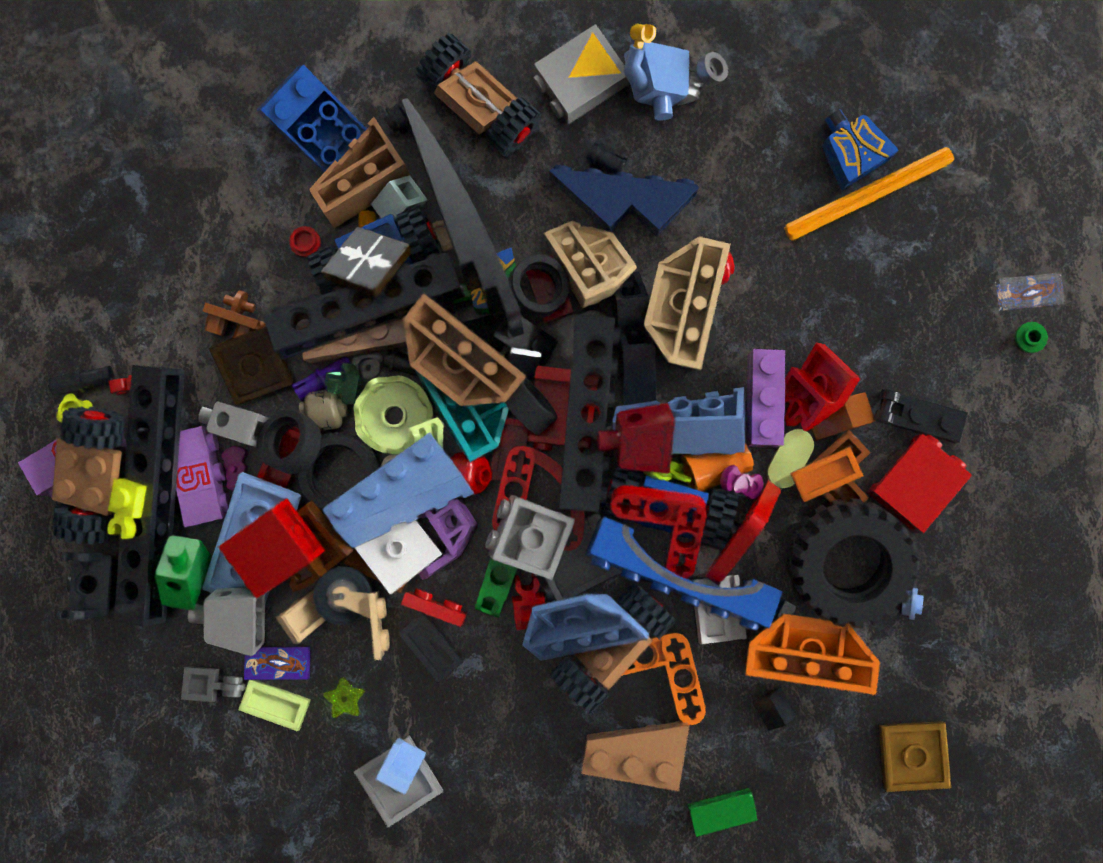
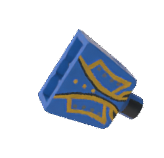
[822,109,899,190]

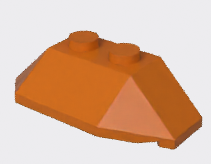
[745,613,880,695]

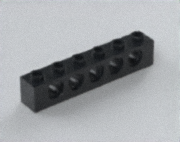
[263,252,463,360]
[559,315,620,513]

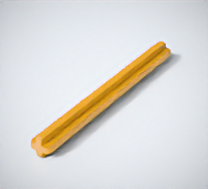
[785,147,954,240]

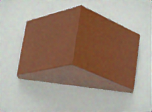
[811,392,876,441]

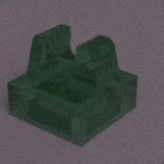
[324,363,359,405]

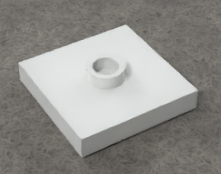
[354,520,443,594]

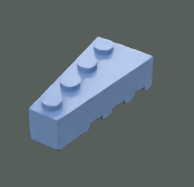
[612,387,746,455]
[323,432,474,548]

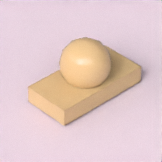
[276,587,343,644]

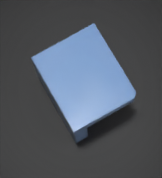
[376,738,426,794]

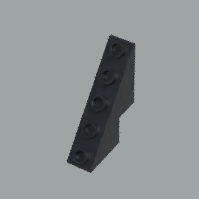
[611,271,656,405]

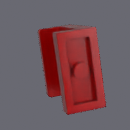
[527,366,598,453]
[866,434,972,534]
[218,498,325,599]

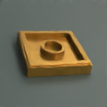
[879,721,951,792]

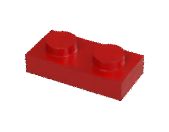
[401,588,468,627]

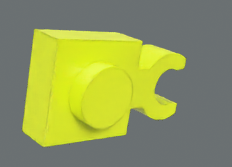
[108,478,147,539]

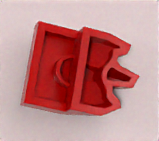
[784,342,861,431]

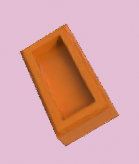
[790,447,863,502]

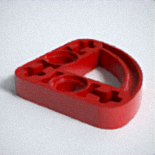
[492,446,585,551]

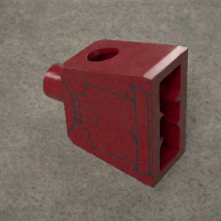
[597,403,675,473]

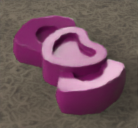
[221,446,248,492]
[720,465,763,500]

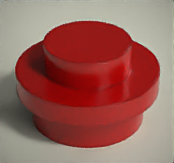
[289,226,321,257]

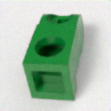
[475,557,518,618]

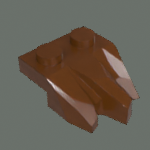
[289,500,353,592]

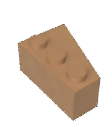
[309,117,411,228]

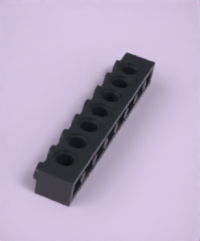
[114,365,185,627]

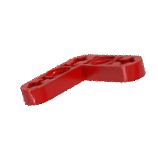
[705,480,781,586]
[611,485,706,579]

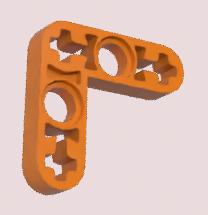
[622,632,706,725]

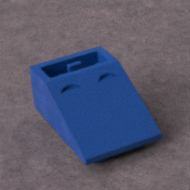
[257,65,367,172]

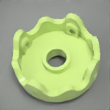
[354,375,434,455]

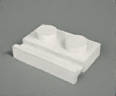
[691,575,747,644]

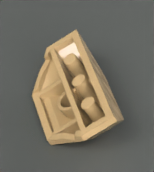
[544,221,636,308]
[644,237,730,370]

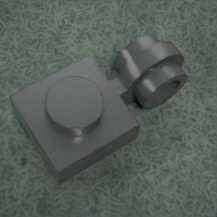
[181,666,246,702]

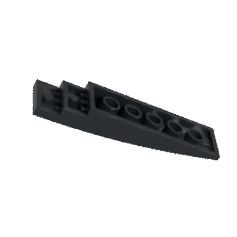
[402,98,524,338]

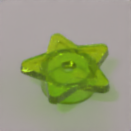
[324,677,365,718]

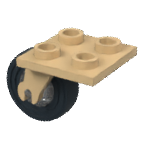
[313,566,390,660]

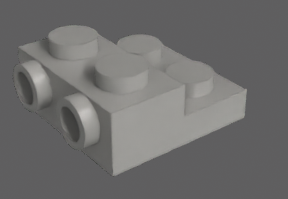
[485,495,575,580]

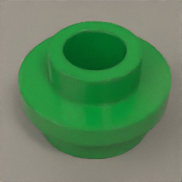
[1015,322,1048,353]

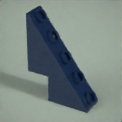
[549,165,699,237]

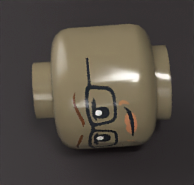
[299,389,348,432]

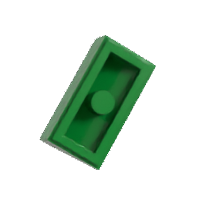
[687,788,758,837]

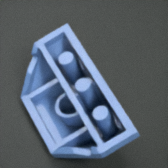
[523,594,649,661]

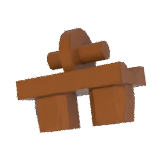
[203,290,266,338]

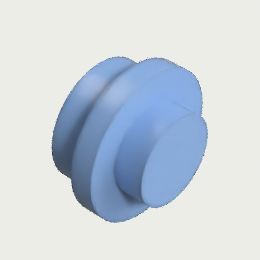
[901,588,923,620]

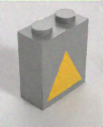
[533,24,629,124]

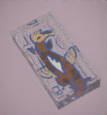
[995,273,1065,311]

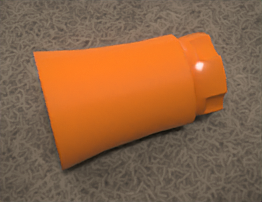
[681,443,754,492]

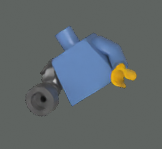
[624,24,728,121]

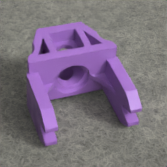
[416,499,478,580]

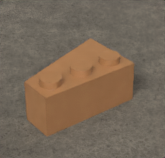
[581,720,689,791]

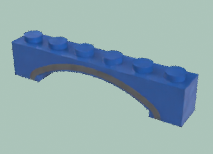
[585,517,783,632]

